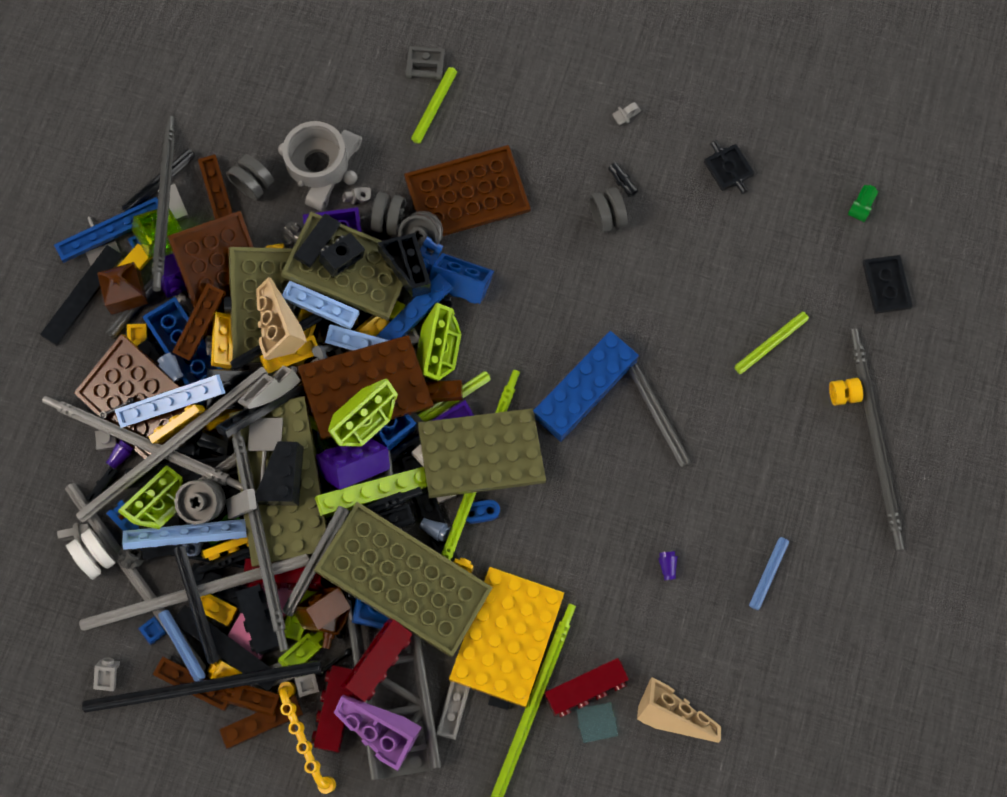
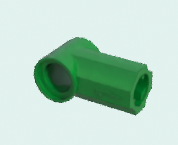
[847,185,878,223]

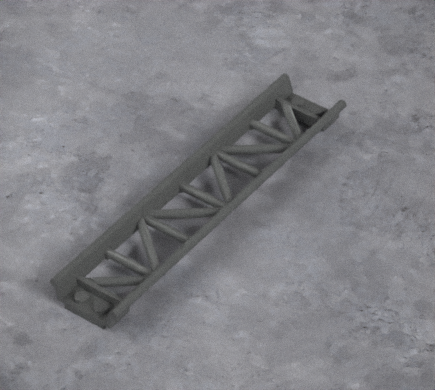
[327,450,441,780]

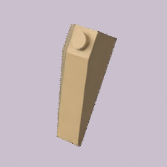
[256,277,307,360]
[637,677,721,743]

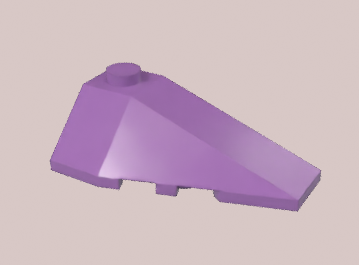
[334,695,422,771]

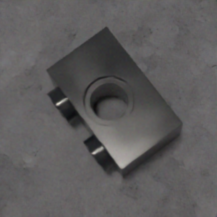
[319,232,365,278]

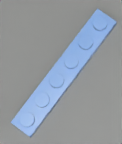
[115,374,225,428]
[122,519,247,550]

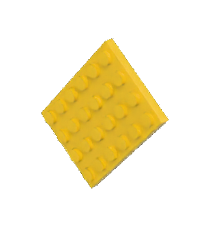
[449,567,564,708]

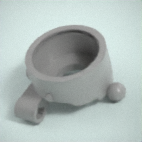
[278,121,362,212]

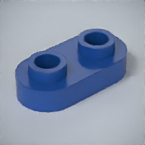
[466,500,500,524]

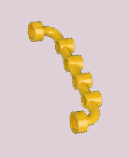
[278,682,336,794]

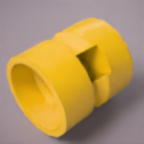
[829,378,863,406]

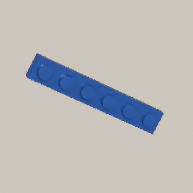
[54,197,158,263]
[376,274,453,340]

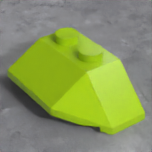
[416,303,462,381]
[328,379,398,446]
[118,465,183,529]

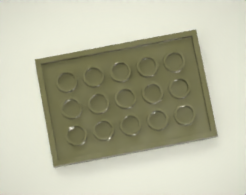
[281,212,403,321]
[229,247,308,363]
[418,408,546,498]

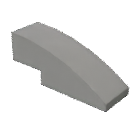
[238,366,301,409]

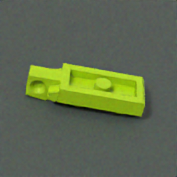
[278,632,324,666]

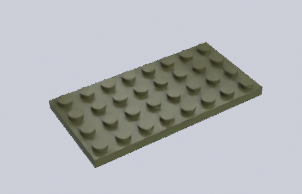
[229,396,327,568]
[313,502,493,657]

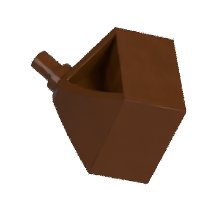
[97,262,148,315]
[294,587,351,649]

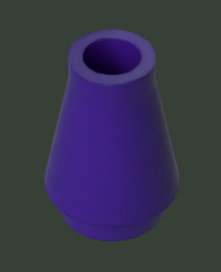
[106,440,134,469]
[658,551,678,580]

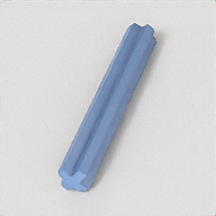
[749,537,789,610]
[158,610,206,682]

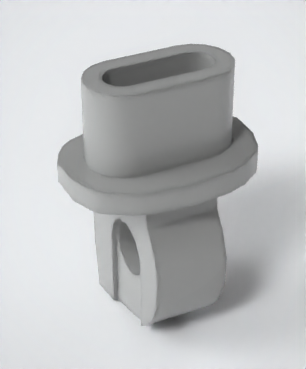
[612,102,641,126]
[342,187,371,205]
[57,522,90,543]

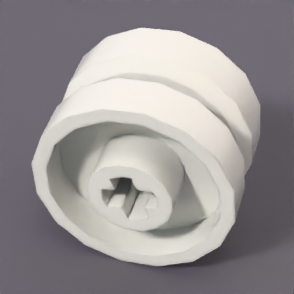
[66,528,116,580]

